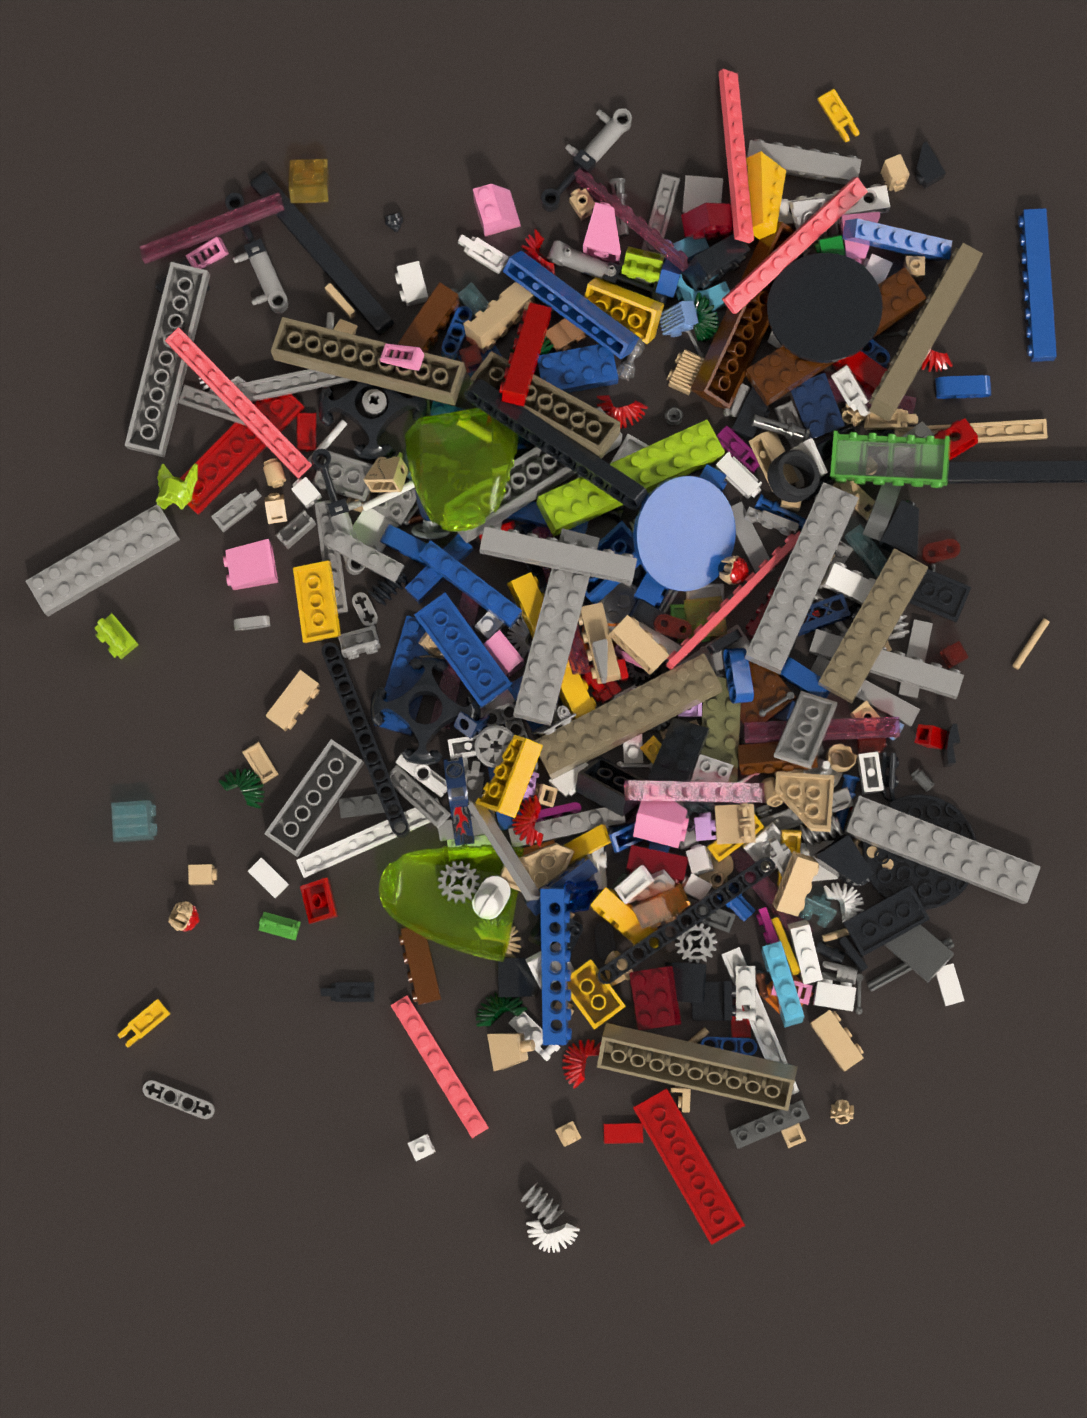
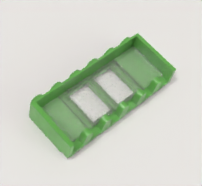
[830,431,951,488]

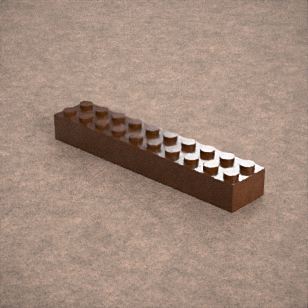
[690,221,802,409]
[745,267,926,406]

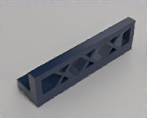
[797,593,851,637]
[524,854,598,916]

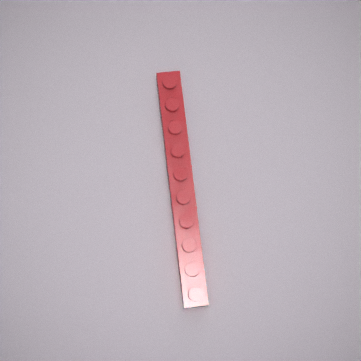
[718,69,754,243]
[722,177,868,314]
[165,327,312,479]
[666,531,801,670]

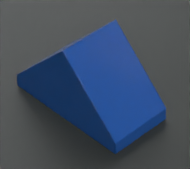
[655,256,685,298]
[609,821,644,853]

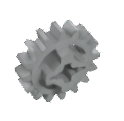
[438,861,480,904]
[675,922,717,964]

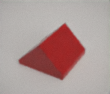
[300,878,338,924]

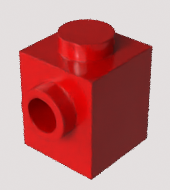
[914,724,947,749]

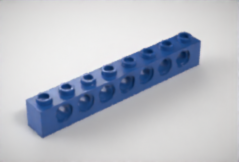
[540,887,572,1045]

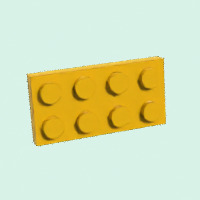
[293,561,341,643]

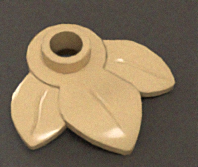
[698,852,734,889]

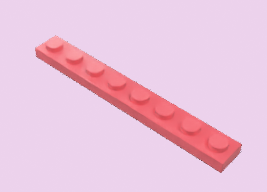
[391,995,489,1138]

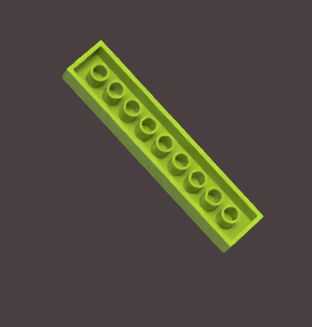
[536,420,725,537]

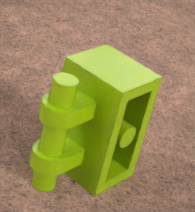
[621,246,665,283]
[95,614,139,659]

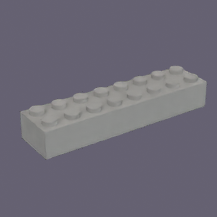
[26,504,180,617]

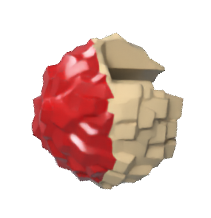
[719,555,749,585]
[168,901,200,932]

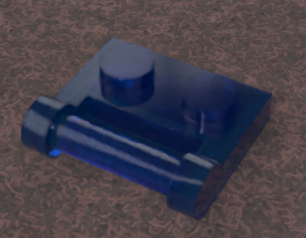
[555,880,599,913]

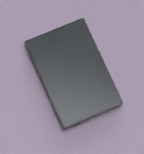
[884,925,954,983]

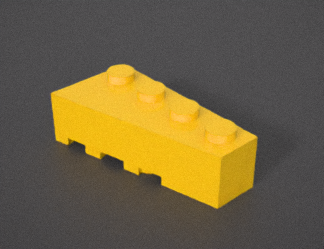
[746,151,786,239]
[584,277,664,345]
[475,735,543,818]
[590,887,658,948]

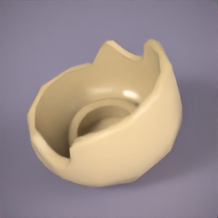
[826,744,857,772]

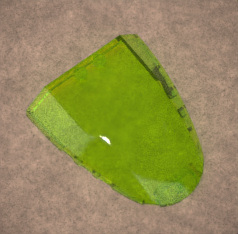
[405,408,518,532]
[379,844,524,962]

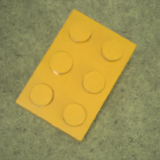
[560,959,626,1030]

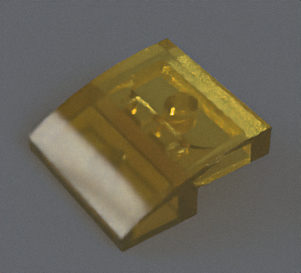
[683,596,727,639]

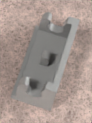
[275,510,316,549]

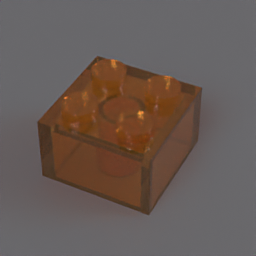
[632,883,690,929]

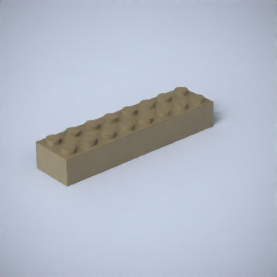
[470,351,620,459]
[818,548,928,703]

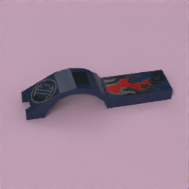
[443,757,475,846]

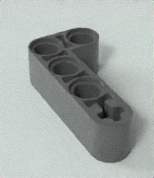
[862,468,906,541]

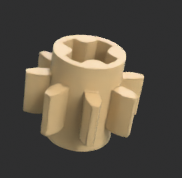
[841,404,865,427]
[830,1100,854,1124]

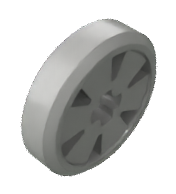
[475,725,514,768]

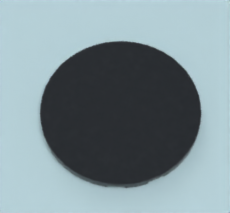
[767,253,883,363]
[862,794,976,910]

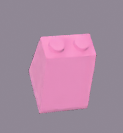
[473,184,521,237]
[583,202,621,265]
[839,212,880,265]
[223,539,278,590]
[483,630,525,678]
[633,784,689,848]

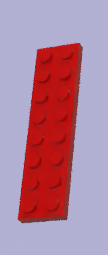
[180,394,305,515]
[633,1088,745,1245]

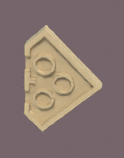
[775,771,835,832]
[499,843,574,892]

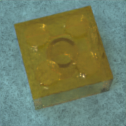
[289,159,329,203]

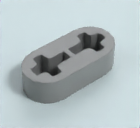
[352,592,378,627]
[234,616,271,631]

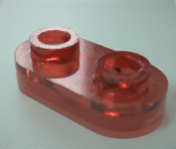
[922,539,961,563]
[654,614,692,640]

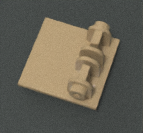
[715,803,756,845]

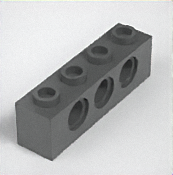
[729,1100,810,1149]

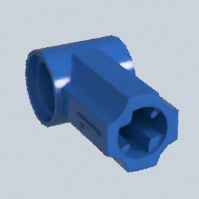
[717,883,756,922]

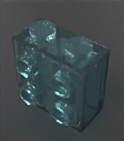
[111,800,157,843]

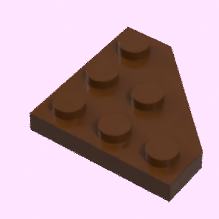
[740,662,797,734]

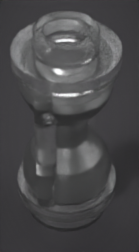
[617,338,645,380]

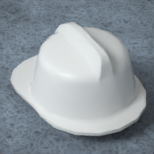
[472,876,511,919]

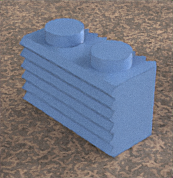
[660,301,699,337]

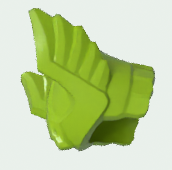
[156,464,198,510]

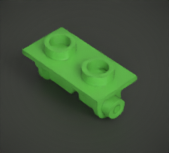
[259,912,301,941]

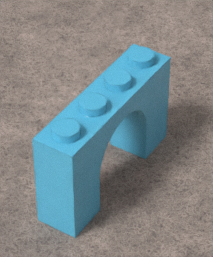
[660,237,730,318]
[761,941,804,1028]

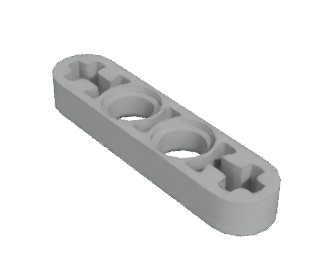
[143,1080,215,1119]

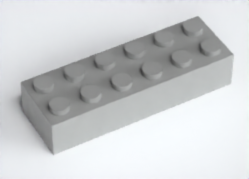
[264,739,364,857]

